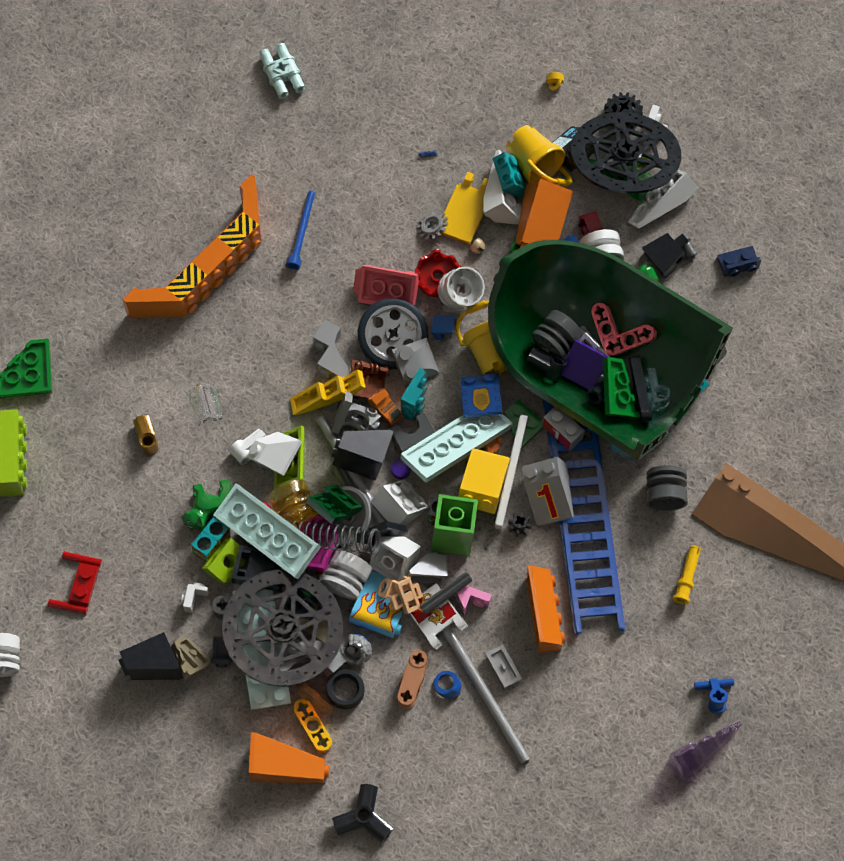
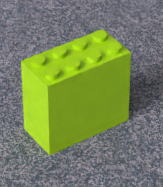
[0,409,28,497]

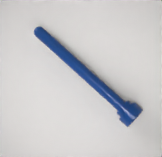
[286,190,315,270]

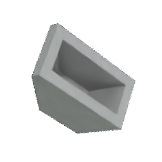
[406,553,448,585]

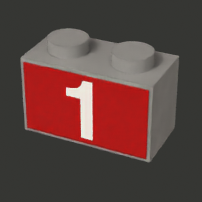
[542,407,585,451]

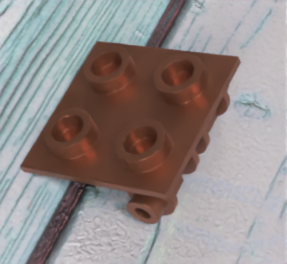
[351,359,391,399]

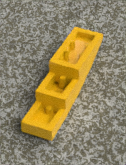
[290,369,366,416]

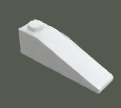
[483,150,522,225]
[628,170,699,229]

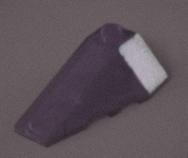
[667,721,742,784]

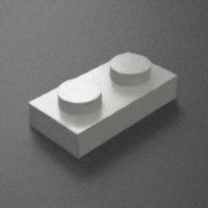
[485,644,522,690]

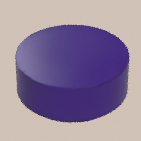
[391,459,411,479]

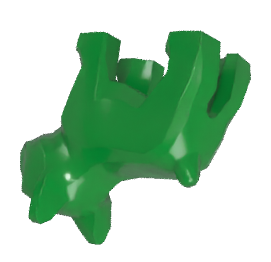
[183,479,232,532]

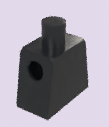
[642,233,689,279]

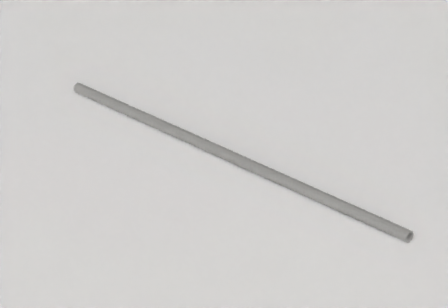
[316,416,530,764]

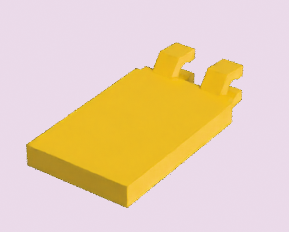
[439,172,488,245]

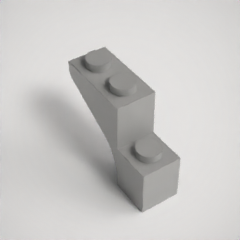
[313,320,351,379]

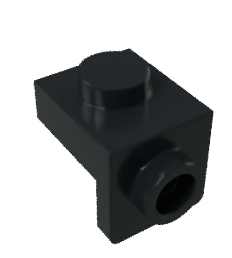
[211,636,233,667]

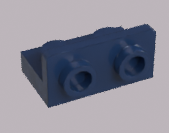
[717,246,761,277]

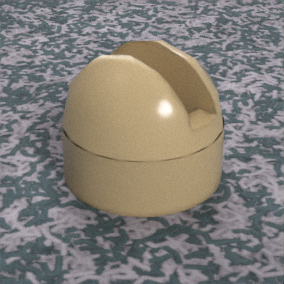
[469,238,485,254]

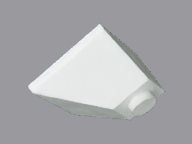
[246,432,302,476]
[370,537,421,582]

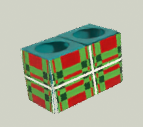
[191,517,231,562]

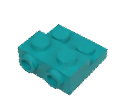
[492,152,526,198]
[401,368,428,421]

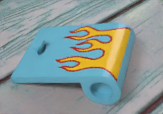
[349,571,409,638]

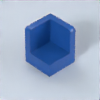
[431,315,457,341]

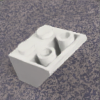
[371,479,429,526]

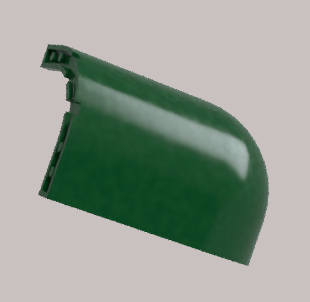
[488,240,733,460]

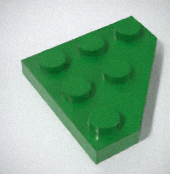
[0,339,53,398]

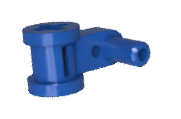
[694,678,734,714]

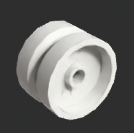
[579,229,624,261]

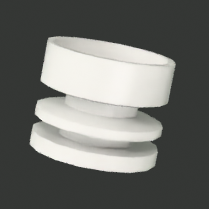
[438,267,485,310]
[320,550,372,600]
[0,633,20,677]

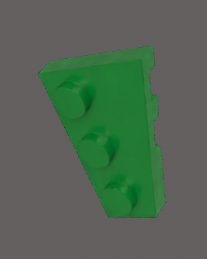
[603,357,641,419]

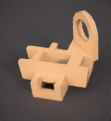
[378,576,423,614]

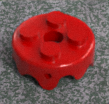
[415,249,461,298]

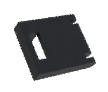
[232,545,284,591]

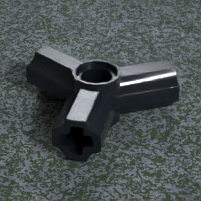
[332,784,393,843]

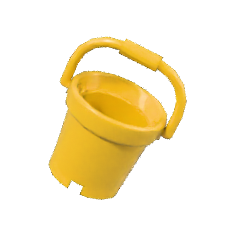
[506,125,572,187]
[455,300,509,376]

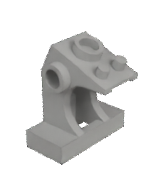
[331,391,382,434]

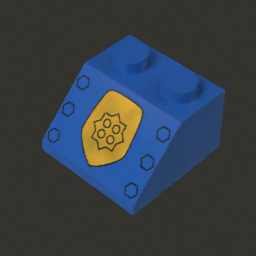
[461,373,502,418]

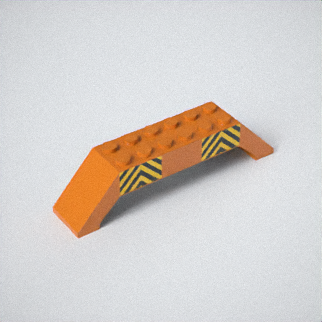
[122,174,262,318]

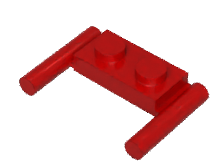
[48,551,102,615]

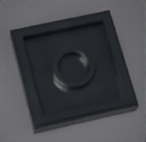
[357,521,407,546]

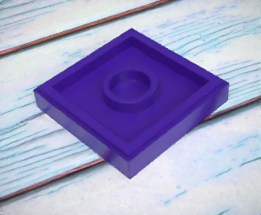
[562,339,608,390]

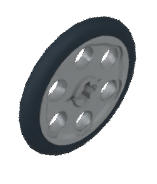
[357,298,429,369]

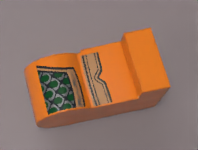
[367,388,403,427]

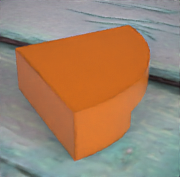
[484,435,501,454]

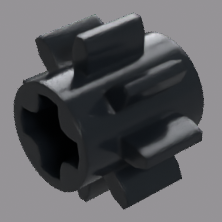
[508,511,532,537]

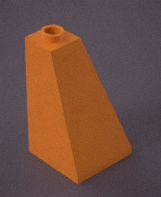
[249,732,329,784]

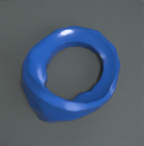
[434,671,462,699]

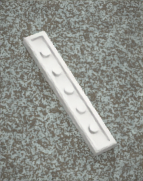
[495,415,528,530]

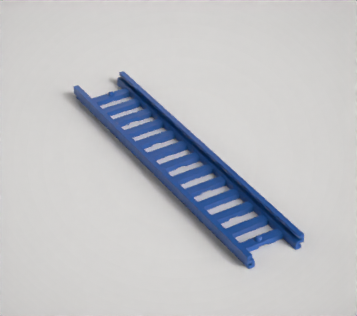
[543,399,626,636]

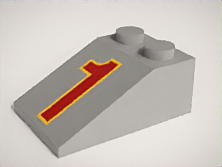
[522,457,574,527]

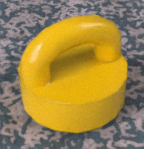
[546,72,564,91]

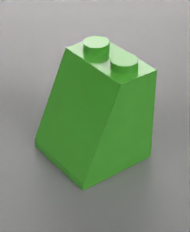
[431,494,478,557]

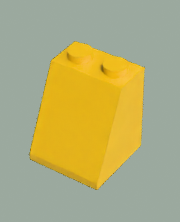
[458,448,510,514]

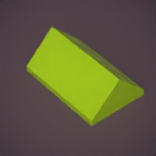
[274,425,305,490]

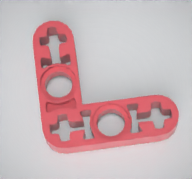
[591,303,657,356]

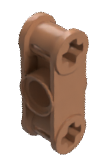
[397,650,427,710]

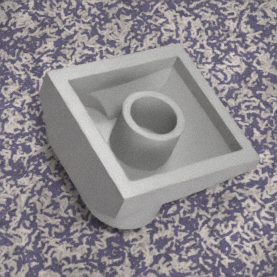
[391,338,439,386]

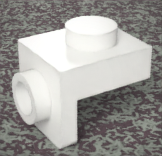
[181,583,209,613]

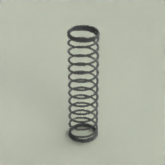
[286,520,381,554]

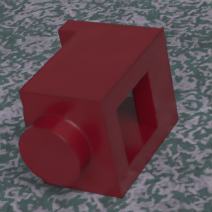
[578,211,604,236]

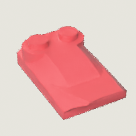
[353,265,419,306]

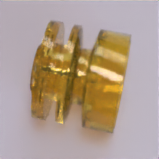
[269,479,318,527]

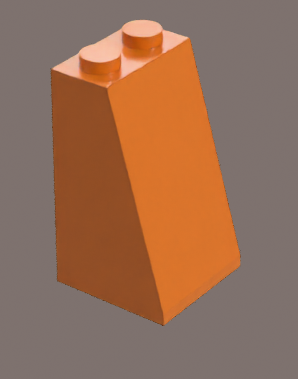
[515,178,573,248]

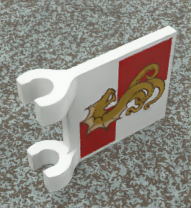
[409,583,468,650]

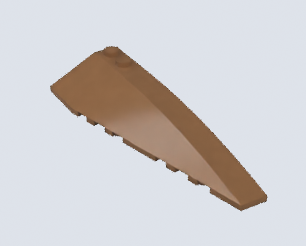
[691,463,844,582]

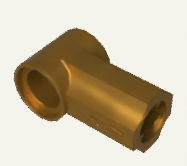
[133,415,159,456]

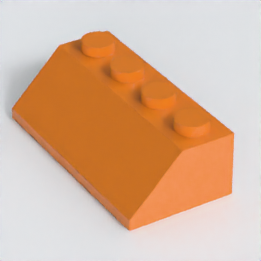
[526,566,565,653]

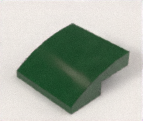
[306,485,363,524]

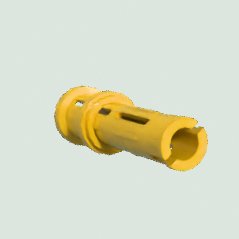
[672,545,702,605]

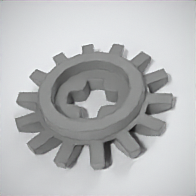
[417,211,448,240]

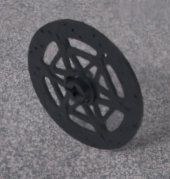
[571,112,681,194]
[222,569,343,687]

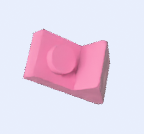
[455,586,492,615]

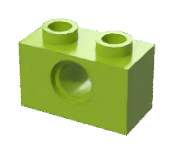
[202,538,246,584]

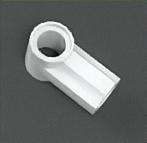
[229,428,266,465]

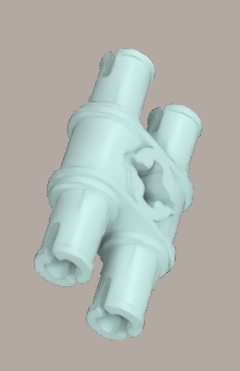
[259,43,305,99]

